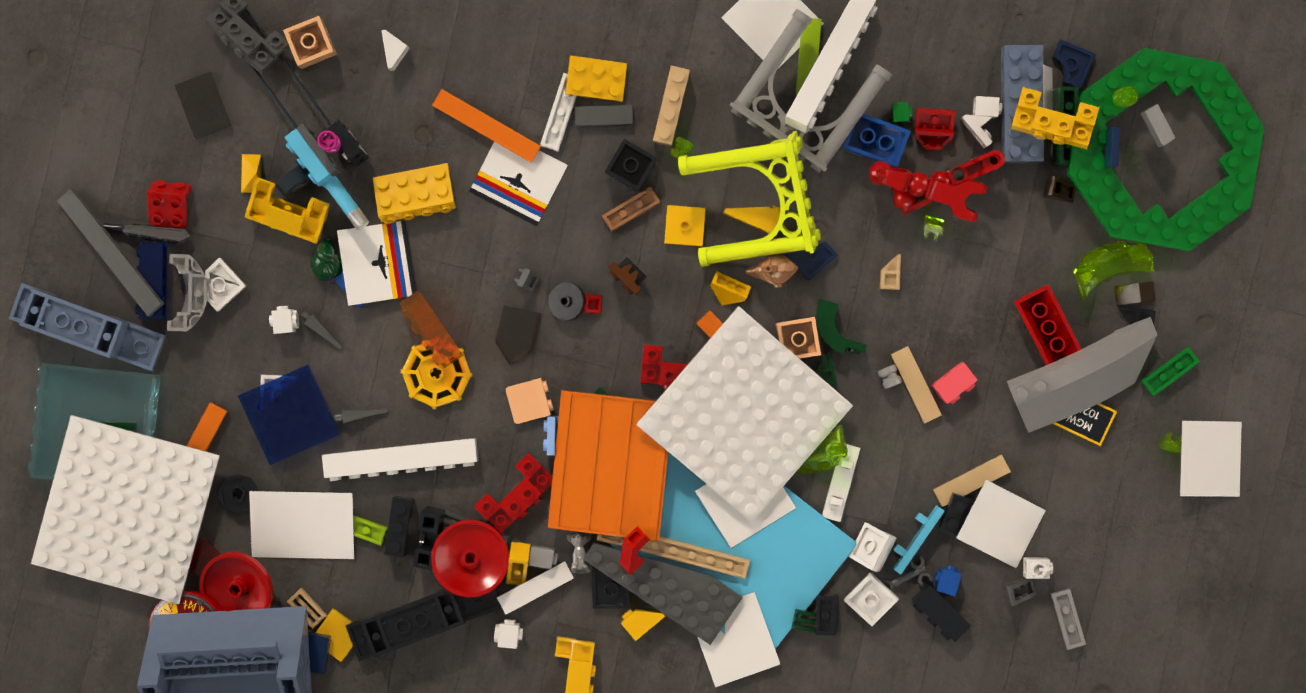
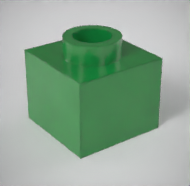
[891,102,912,124]

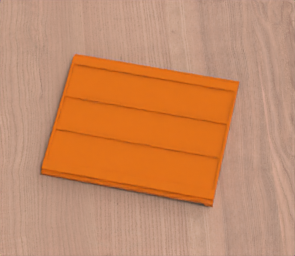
[548,390,668,541]

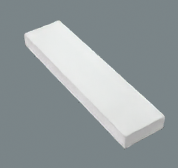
[540,73,577,152]
[497,561,574,614]

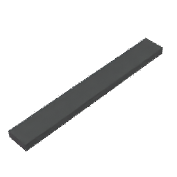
[57,188,164,316]

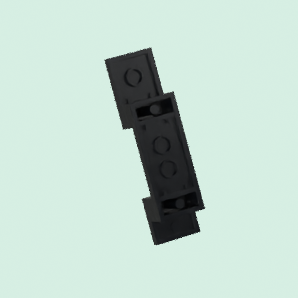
[345,588,502,661]

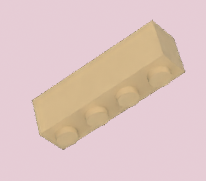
[653,65,690,147]

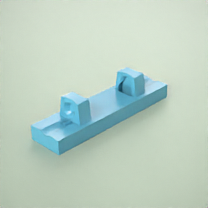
[893,505,944,574]

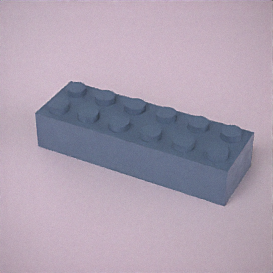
[1001,45,1044,163]

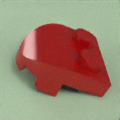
[914,108,955,150]

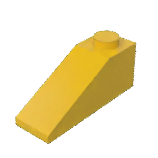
[723,205,780,237]

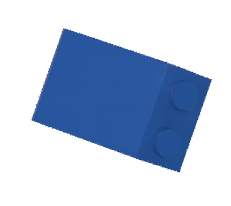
[841,114,911,167]

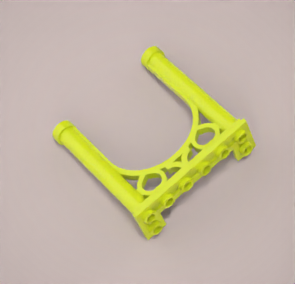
[678,131,821,267]

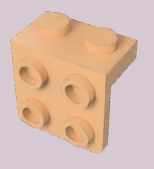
[506,378,554,424]

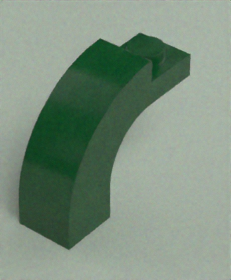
[815,299,867,355]

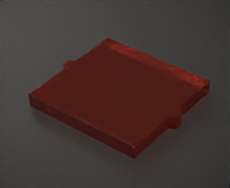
[190,538,221,578]

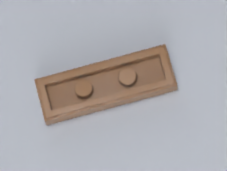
[602,186,661,232]

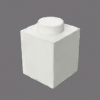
[973,96,1002,119]

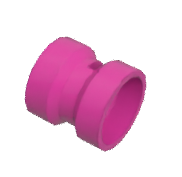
[317,130,341,153]

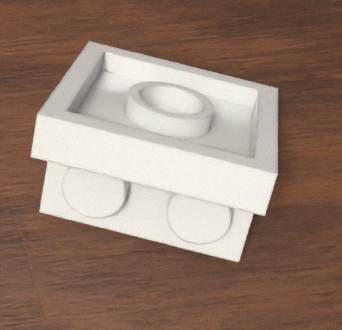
[848,522,897,572]

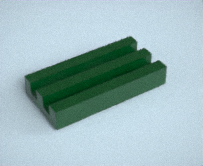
[791,609,816,633]

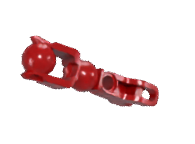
[890,150,1005,215]
[868,161,988,222]

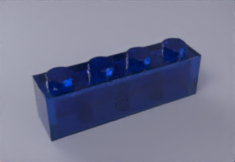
[136,242,167,319]

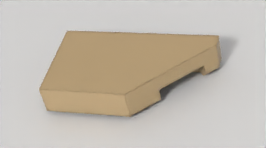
[880,254,901,290]

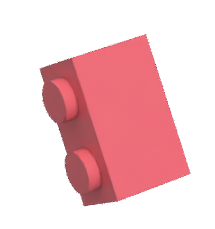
[931,362,977,404]

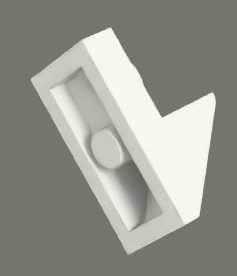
[960,115,992,148]

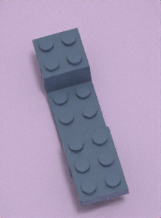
[9,283,167,371]

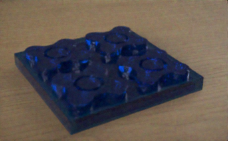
[238,364,341,465]

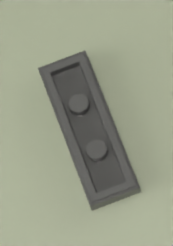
[575,105,633,127]

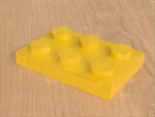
[565,55,627,102]

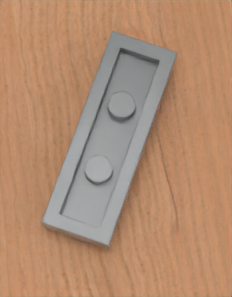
[1050,588,1086,650]

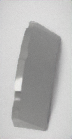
[167,254,208,332]

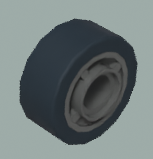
[276,165,311,197]

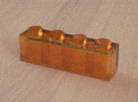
[400,290,463,368]

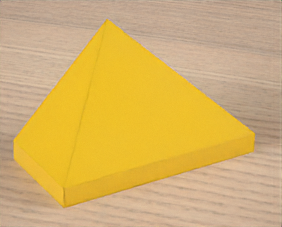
[241,154,262,193]
[710,271,751,306]

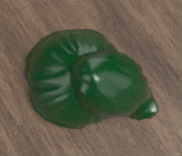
[310,237,343,282]

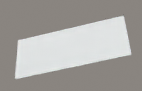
[1043,65,1053,110]

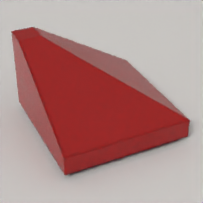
[583,294,602,314]

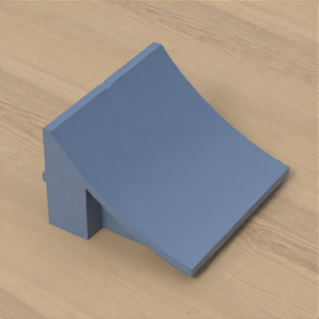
[137,606,312,693]

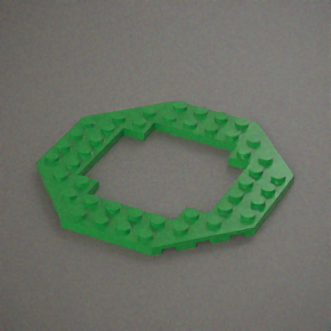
[1067,48,1264,252]

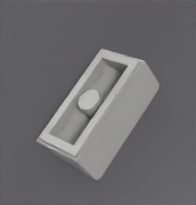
[1140,104,1175,147]

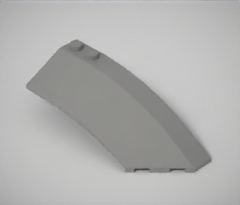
[1007,317,1157,433]

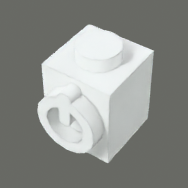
[269,306,299,334]
[1023,557,1053,579]
[494,619,523,649]

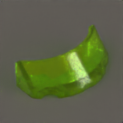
[1073,241,1154,299]
[795,425,848,474]

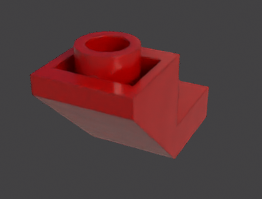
[620,526,650,575]

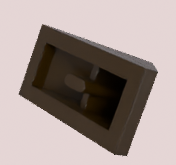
[1043,176,1076,203]
[1114,281,1156,305]

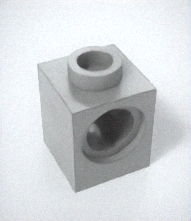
[528,545,558,569]

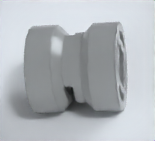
[877,364,902,389]

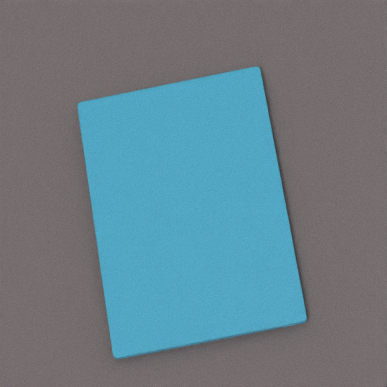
[609,452,856,649]

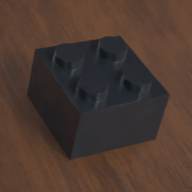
[605,139,658,193]

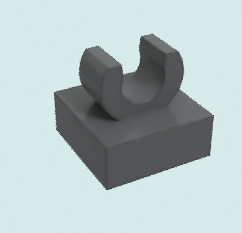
[514,268,541,292]

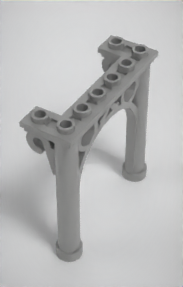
[730,9,892,173]

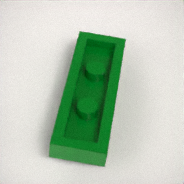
[1141,346,1200,396]

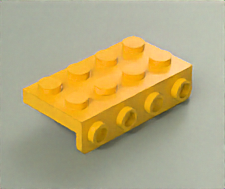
[373,163,456,224]

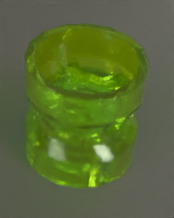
[1113,86,1138,108]
[669,137,694,159]

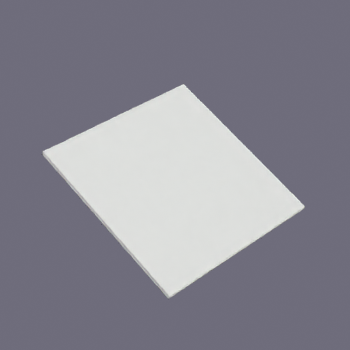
[636,306,853,522]
[31,415,220,604]

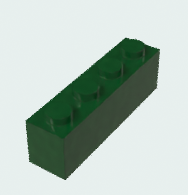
[1053,87,1079,167]

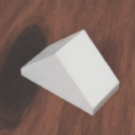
[382,30,410,71]

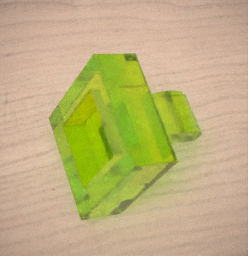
[923,215,945,240]
[1158,432,1182,454]

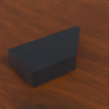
[1119,306,1156,325]

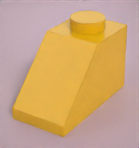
[506,542,530,585]
[621,609,665,641]

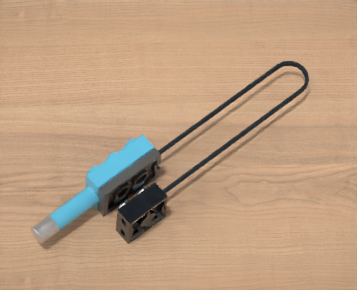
[244,9,370,230]

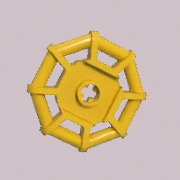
[400,337,472,409]

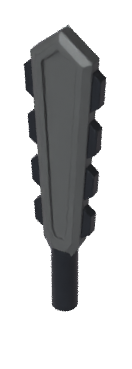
[103,223,190,244]

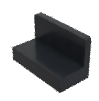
[816,594,838,636]

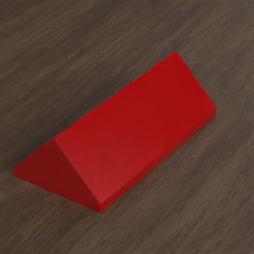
[1014,284,1081,365]

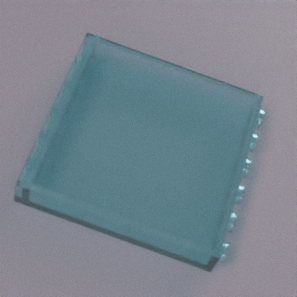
[28,363,161,480]

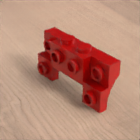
[640,345,688,389]
[474,453,553,533]

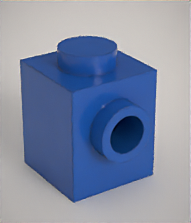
[934,565,962,596]

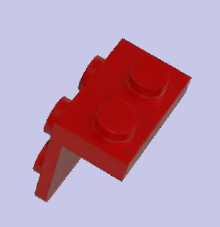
[147,180,191,229]

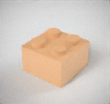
[283,16,337,69]
[775,317,821,359]

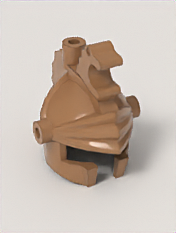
[745,254,798,288]

